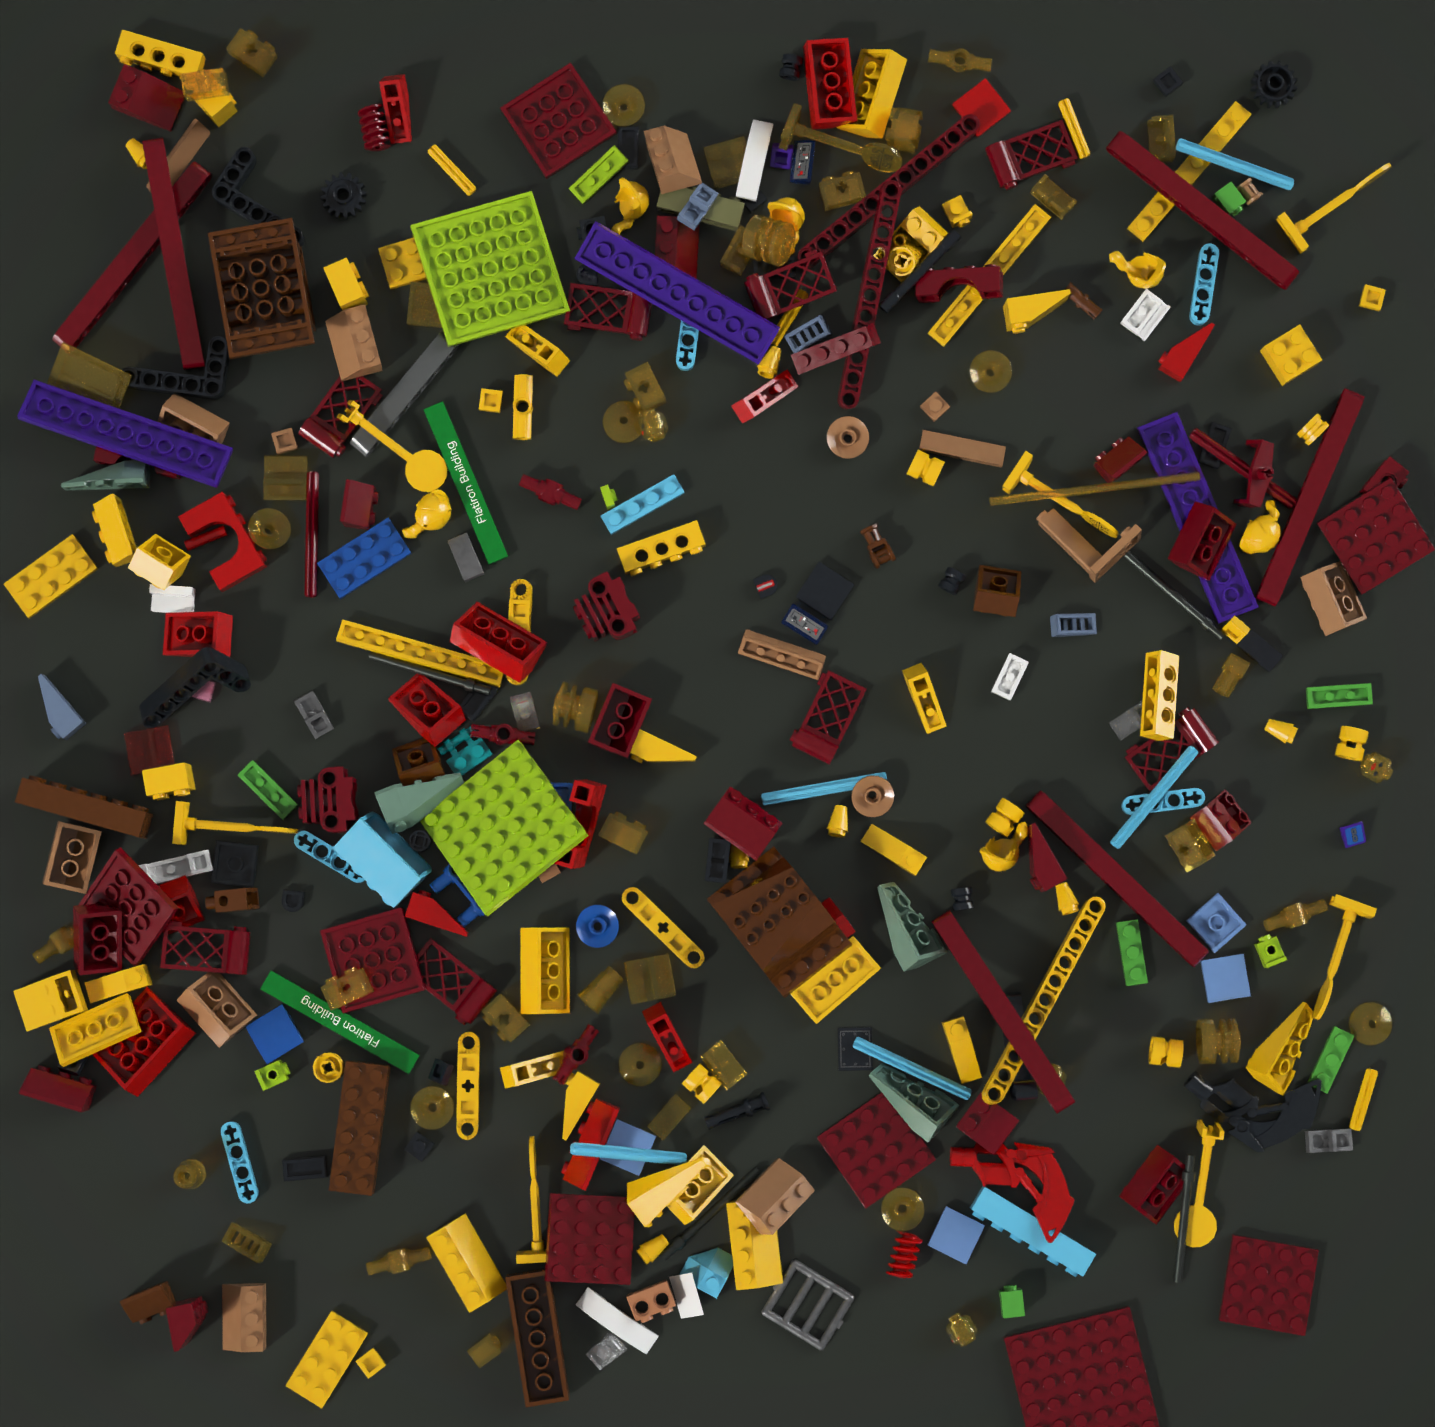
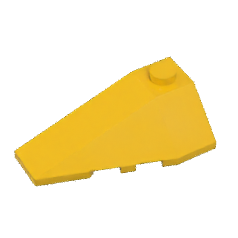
[1246,1002,1313,1096]

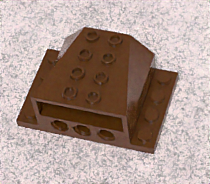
[208,218,317,359]
[707,847,852,998]

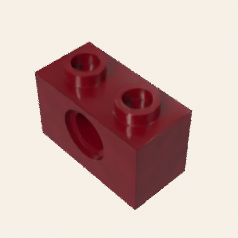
[1359,456,1409,494]

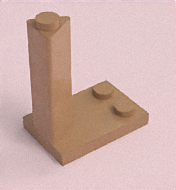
[1036,508,1142,583]

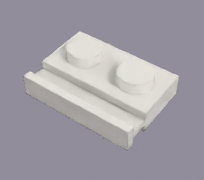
[1120,289,1170,342]

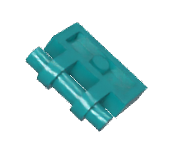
[438,726,493,776]

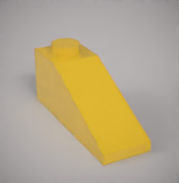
[505,325,570,377]
[902,662,946,734]
[630,729,697,764]
[860,824,927,876]
[85,964,153,1003]
[941,1016,982,1084]
[500,1051,564,1089]
[562,1071,600,1140]

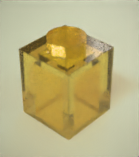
[467,1333,502,1369]

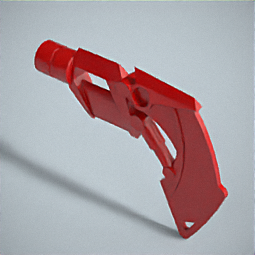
[950,1142,1074,1243]

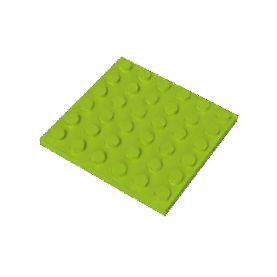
[410,191,570,347]
[420,740,589,916]

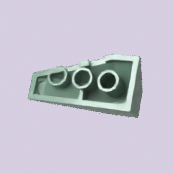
[61,459,150,490]
[374,772,465,834]
[877,882,947,972]
[869,1063,960,1143]

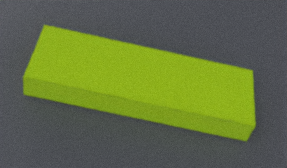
[569,145,629,205]

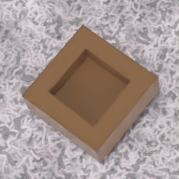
[920,392,950,422]
[271,428,298,455]

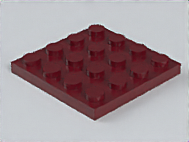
[500,62,617,179]
[1316,477,1435,595]
[79,848,179,967]
[320,907,426,1013]
[817,1092,936,1209]
[545,1193,634,1285]
[1219,1234,1319,1336]

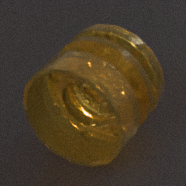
[742,214,796,267]
[552,681,599,733]
[1196,1018,1241,1064]

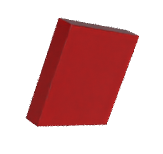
[952,78,1011,137]

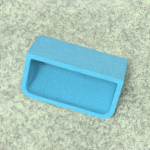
[333,812,432,908]

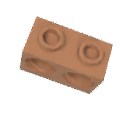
[626,1279,676,1323]

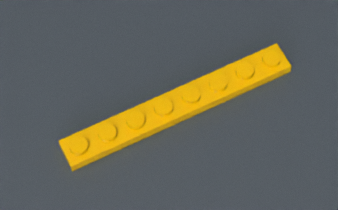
[1127,101,1252,242]
[928,204,1051,347]
[336,619,504,688]

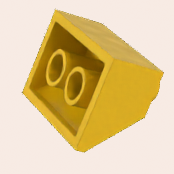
[92,494,137,567]

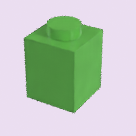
[1211,182,1246,217]
[999,1285,1025,1318]

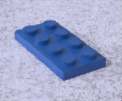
[317,517,412,599]

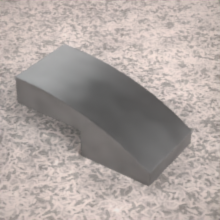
[448,533,484,582]
[294,690,334,739]
[1305,1129,1353,1153]

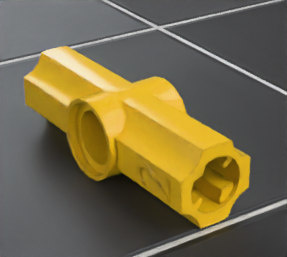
[513,374,533,440]

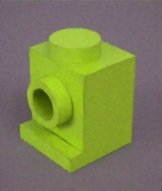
[1254,934,1287,968]
[254,1060,290,1091]

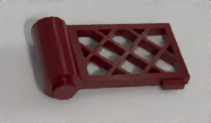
[985,120,1078,190]
[744,249,837,320]
[564,283,652,341]
[298,376,383,458]
[790,670,866,765]
[1125,707,1219,792]
[160,921,251,975]
[417,938,497,1025]

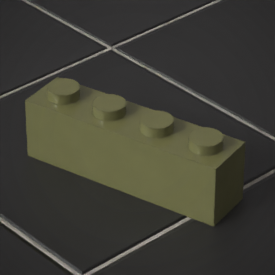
[656,186,745,232]

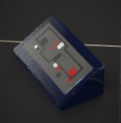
[790,140,815,185]
[781,604,829,645]

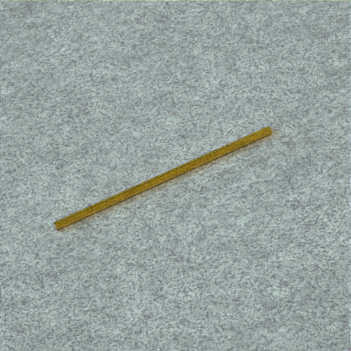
[989,472,1200,506]

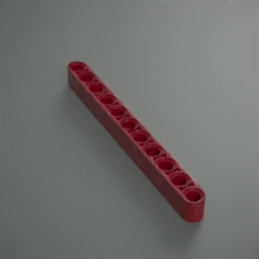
[797,114,980,269]
[1106,131,1299,290]
[142,138,205,370]
[52,161,213,354]
[837,180,902,409]
[1255,388,1365,607]
[1025,790,1209,968]
[931,910,1075,1114]

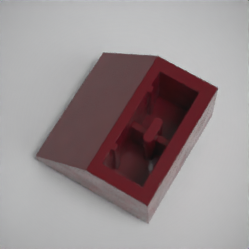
[1190,789,1252,851]

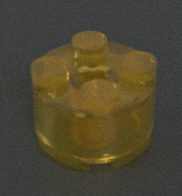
[886,107,923,153]

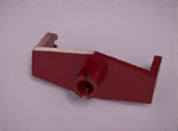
[1233,439,1274,508]

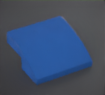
[246,1004,304,1064]

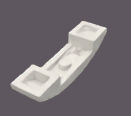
[736,119,774,201]
[138,850,213,884]
[576,1287,659,1354]

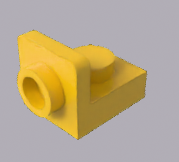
[941,195,973,228]

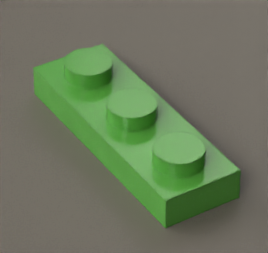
[1306,683,1373,709]
[238,760,298,820]
[1116,919,1148,986]
[1307,1026,1354,1094]

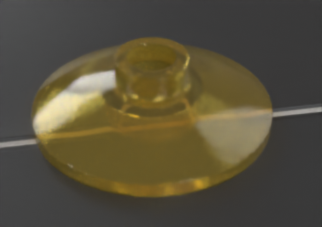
[603,84,645,126]
[970,350,1012,393]
[603,401,645,443]
[248,508,291,549]
[1349,1002,1392,1045]
[619,1043,662,1086]
[411,1086,454,1130]
[881,1188,924,1231]

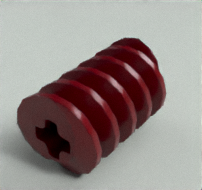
[358,104,391,151]

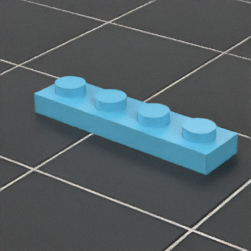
[601,474,685,535]

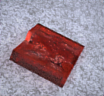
[124,725,175,776]

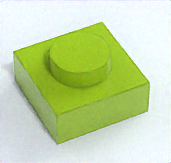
[600,485,618,510]

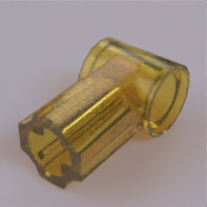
[1212,652,1250,698]

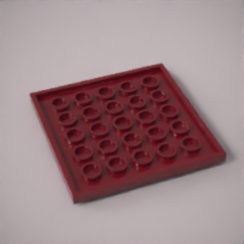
[1003,1306,1160,1427]

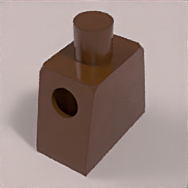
[205,888,260,913]

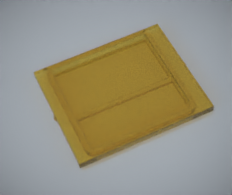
[47,342,132,408]

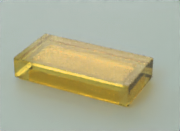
[647,1094,691,1140]

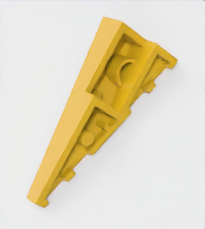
[627,1157,710,1227]

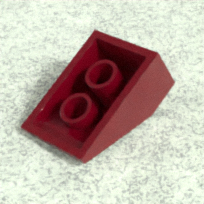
[108,64,187,132]
[1028,823,1067,892]

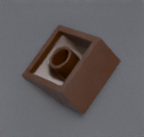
[973,565,1021,617]
[392,738,445,786]
[120,1280,176,1324]

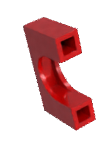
[178,491,267,592]
[554,779,607,869]

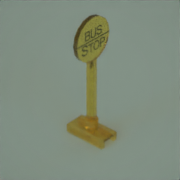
[779,103,903,173]

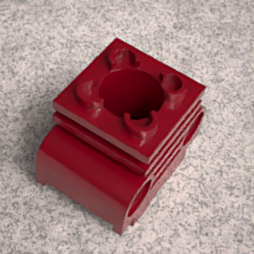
[573,571,640,642]
[297,766,359,833]

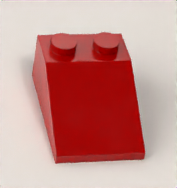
[163,611,233,657]
[388,674,466,747]

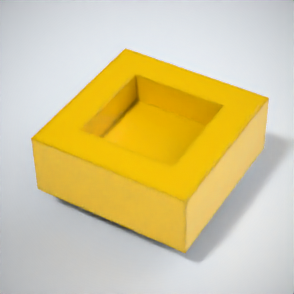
[1359,284,1386,311]
[479,388,503,413]
[1221,615,1250,644]
[355,1347,387,1379]

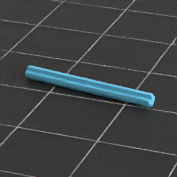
[1176,138,1294,190]
[1110,746,1198,849]
[761,772,887,806]
[853,1037,972,1100]
[570,1142,687,1165]

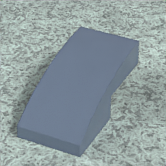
[677,183,719,230]

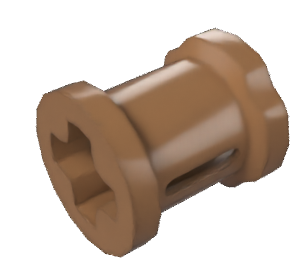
[1237,178,1263,206]

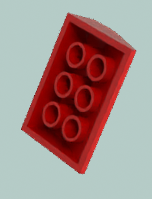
[92,987,196,1097]

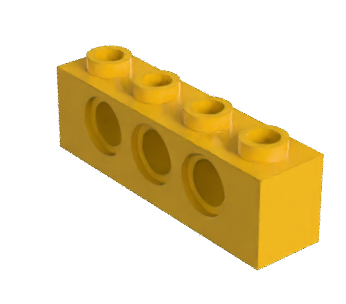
[115,30,206,83]
[617,520,706,576]
[1140,650,1179,741]

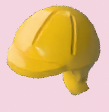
[611,177,649,235]
[768,197,805,256]
[1109,251,1166,289]
[402,489,452,539]
[1239,500,1281,554]
[979,822,1029,872]

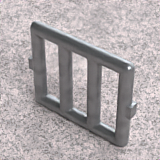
[762,1259,854,1350]

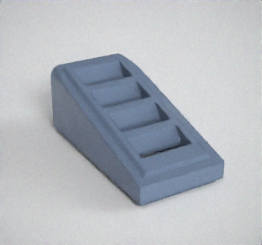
[784,315,833,353]
[1050,613,1097,637]

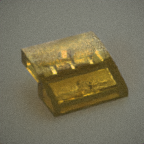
[263,455,308,500]
[624,954,676,1004]

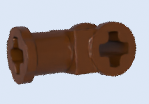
[860,523,896,569]

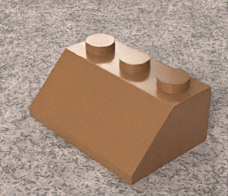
[644,126,702,194]
[325,305,382,381]
[158,393,230,444]
[1300,561,1367,636]
[43,821,102,894]
[177,967,257,1048]
[735,1158,815,1235]
[222,1283,266,1352]

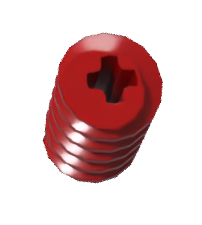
[886,1231,922,1279]

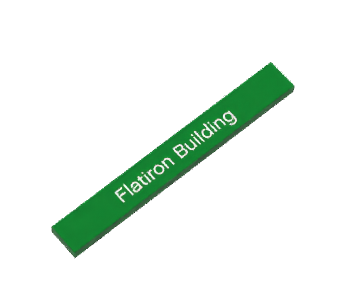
[423,401,508,565]
[260,970,420,1074]

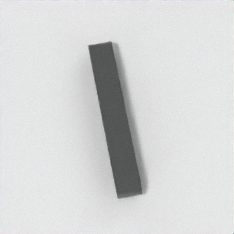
[350,332,459,457]

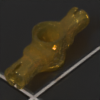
[928,48,992,72]
[1263,899,1328,932]
[32,926,74,964]
[366,1247,432,1275]

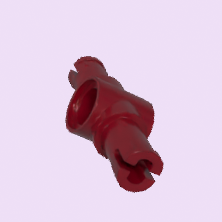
[519,474,582,510]
[470,724,535,745]
[552,1024,599,1085]

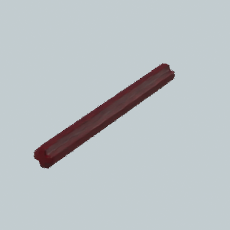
[1189,428,1297,508]
[304,471,319,598]

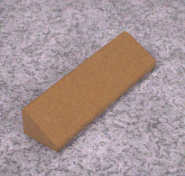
[146,118,210,192]
[919,430,1006,468]
[738,629,826,680]

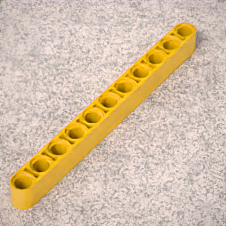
[982,897,1106,1105]

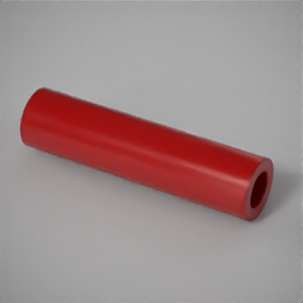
[184,525,228,551]

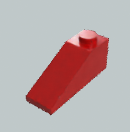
[379,74,412,144]
[1158,323,1215,382]
[731,369,798,424]
[405,890,469,937]
[642,1002,692,1073]

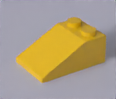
[1003,289,1071,334]
[667,1145,734,1225]

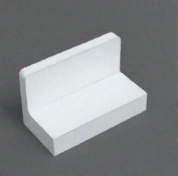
[149,584,196,613]

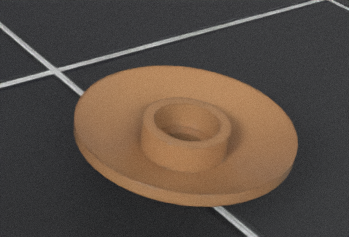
[827,416,869,459]
[851,775,894,817]

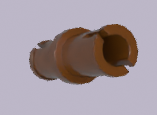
[1064,282,1103,320]

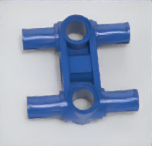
[429,864,485,927]

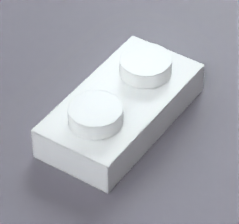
[991,653,1029,701]

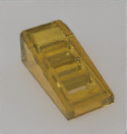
[222,1222,272,1263]

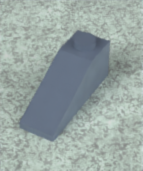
[38,674,87,740]

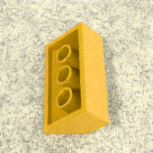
[836,49,907,139]
[520,928,570,1014]
[726,1200,783,1290]
[426,1213,507,1313]

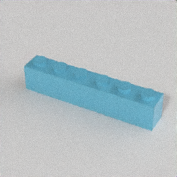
[970,1186,1096,1277]

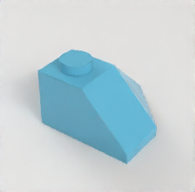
[679,1248,733,1299]

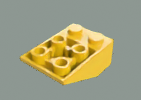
[873,206,948,283]
[13,970,88,1032]

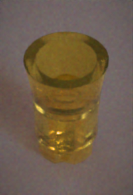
[576,966,624,1014]
[173,1159,206,1189]

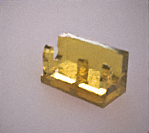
[1147,115,1176,162]
[1030,174,1077,220]
[720,225,760,277]
[700,1041,747,1090]

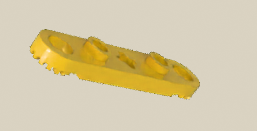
[506,579,533,685]
[622,887,705,968]
[457,1032,480,1140]

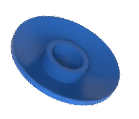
[576,905,619,948]

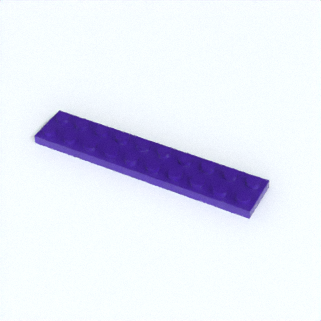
[574,221,780,364]
[17,380,233,488]
[1137,412,1259,624]

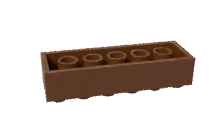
[15,775,154,839]
[329,1060,391,1196]
[505,1268,570,1407]

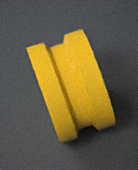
[887,244,920,276]
[1297,413,1329,446]
[313,1052,345,1083]

